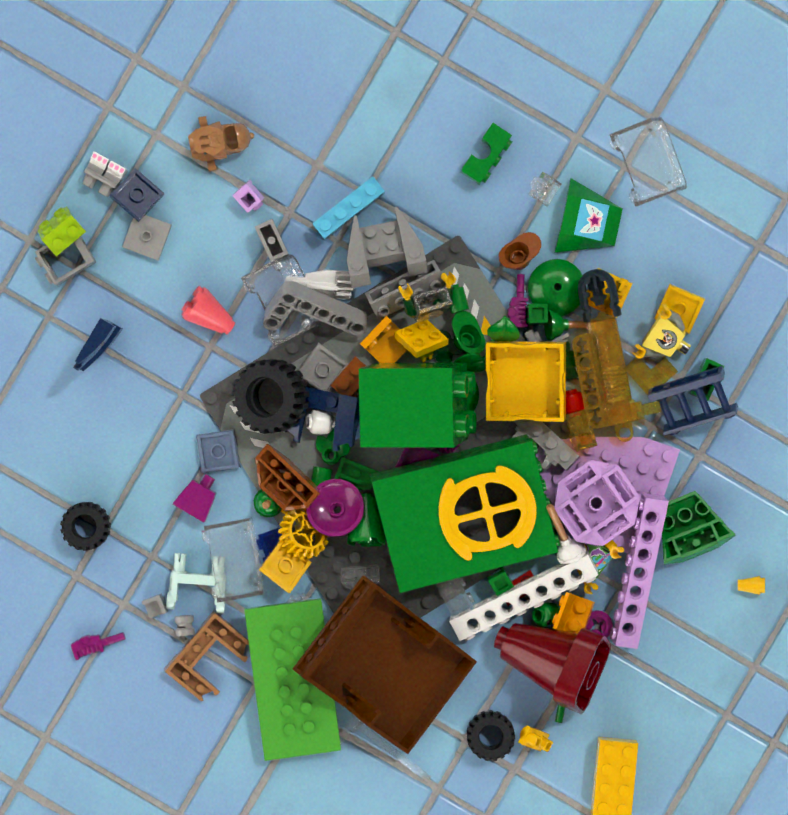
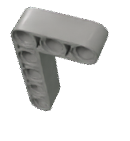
[263,281,368,336]

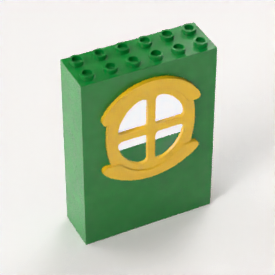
[370,434,560,593]

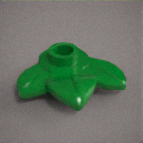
[316,428,352,465]

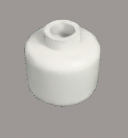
[306,409,335,434]

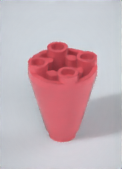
[181,286,235,335]

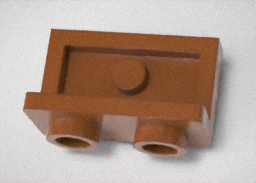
[330,356,366,398]

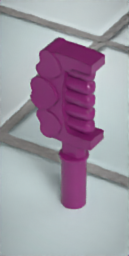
[507,274,528,328]
[71,632,126,660]

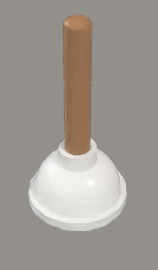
[546,504,586,564]

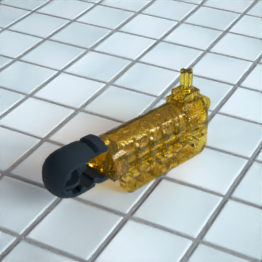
[572,269,661,442]

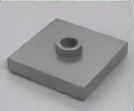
[122,215,172,261]
[298,342,348,392]

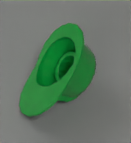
[452,311,486,354]

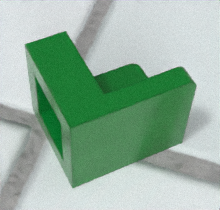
[526,304,548,326]
[487,566,514,596]

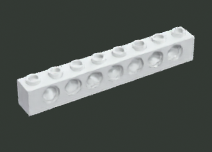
[449,550,598,641]

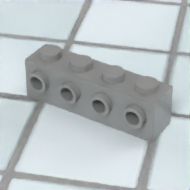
[365,260,446,320]

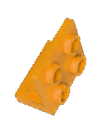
[360,316,407,363]
[552,592,595,633]

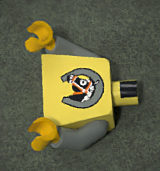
[632,304,691,358]

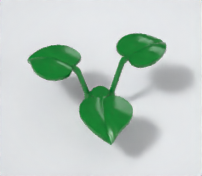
[454,316,520,373]

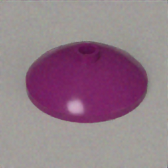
[306,479,364,537]

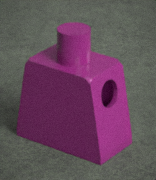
[173,474,217,522]

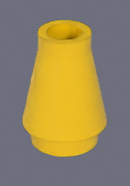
[738,576,765,595]

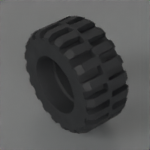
[232,359,310,434]

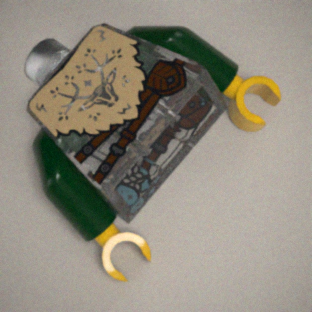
[398,271,456,323]

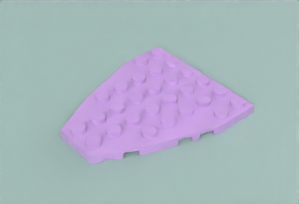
[535,437,680,556]

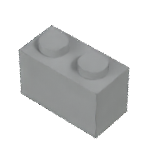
[255,219,289,263]

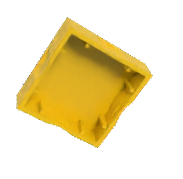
[486,341,566,422]

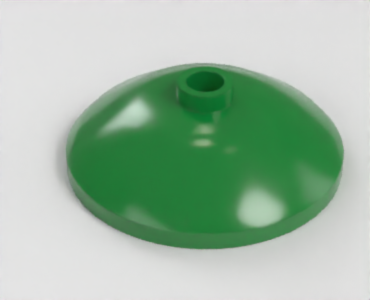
[528,259,583,316]

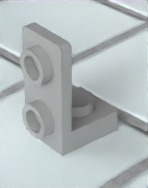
[525,329,570,342]

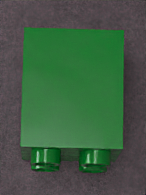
[359,362,477,448]

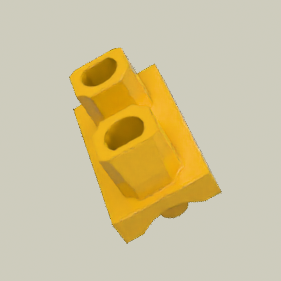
[518,725,553,752]

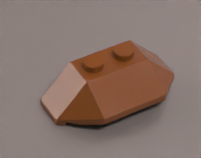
[255,444,320,511]

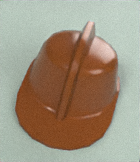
[499,232,541,270]

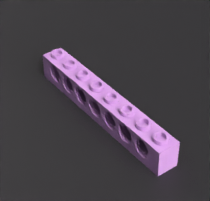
[610,493,669,649]

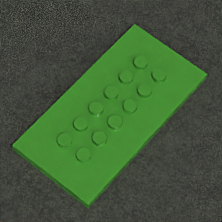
[244,598,341,761]

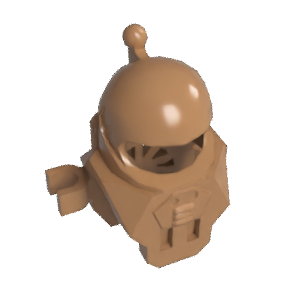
[188,116,254,171]

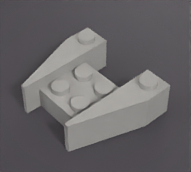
[347,207,428,288]

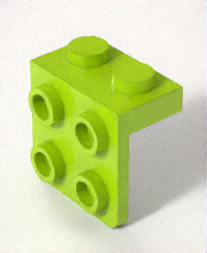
[38,206,86,257]

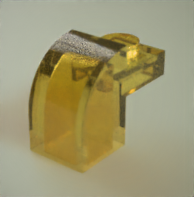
[566,410,597,452]

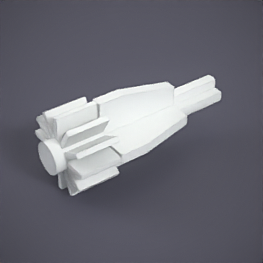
[285,270,354,299]

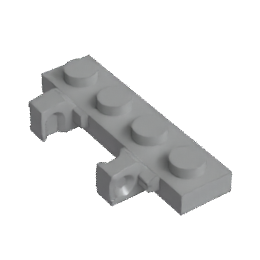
[512,419,580,471]

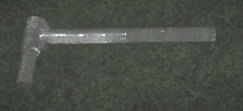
[339,715,431,783]

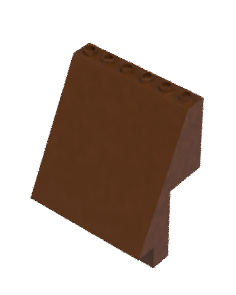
[293,575,477,754]

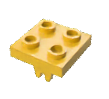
[394,319,448,362]

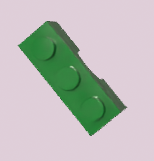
[460,123,513,185]

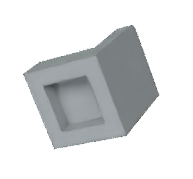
[142,593,168,618]

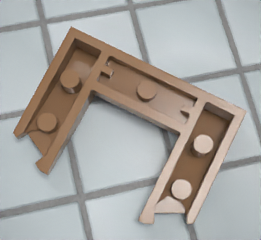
[164,611,249,701]

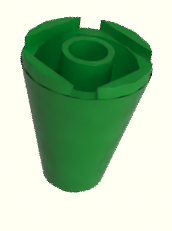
[347,494,386,547]

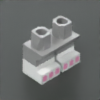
[83,152,128,197]

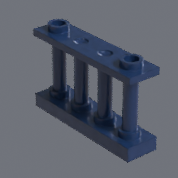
[648,366,738,436]

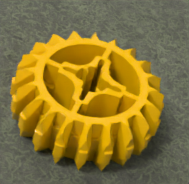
[278,509,329,559]

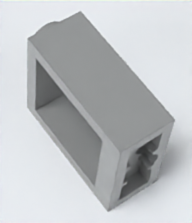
[35,236,96,286]

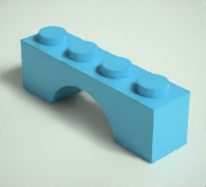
[312,176,385,240]

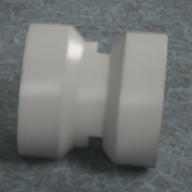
[174,615,195,636]

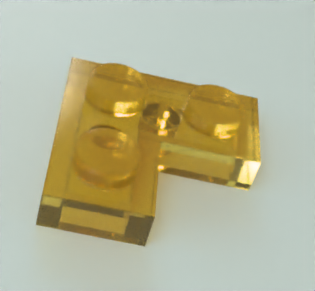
[624,357,678,396]

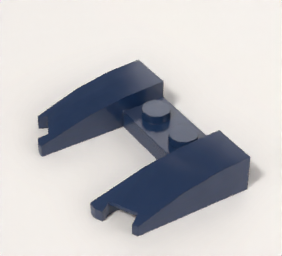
[73,318,123,371]
[283,387,360,451]

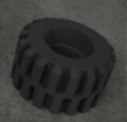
[60,502,111,551]
[467,710,515,761]

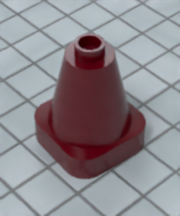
[494,623,611,714]

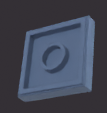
[196,429,240,473]

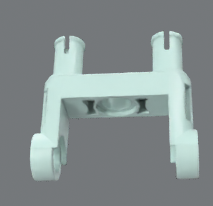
[166,553,226,614]

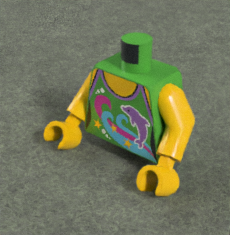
[573,538,624,594]

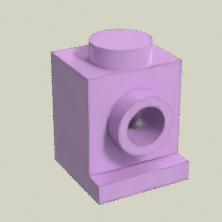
[233,180,265,213]

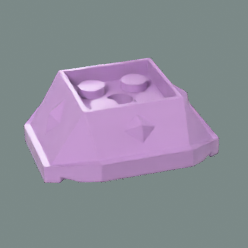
[554,460,640,546]

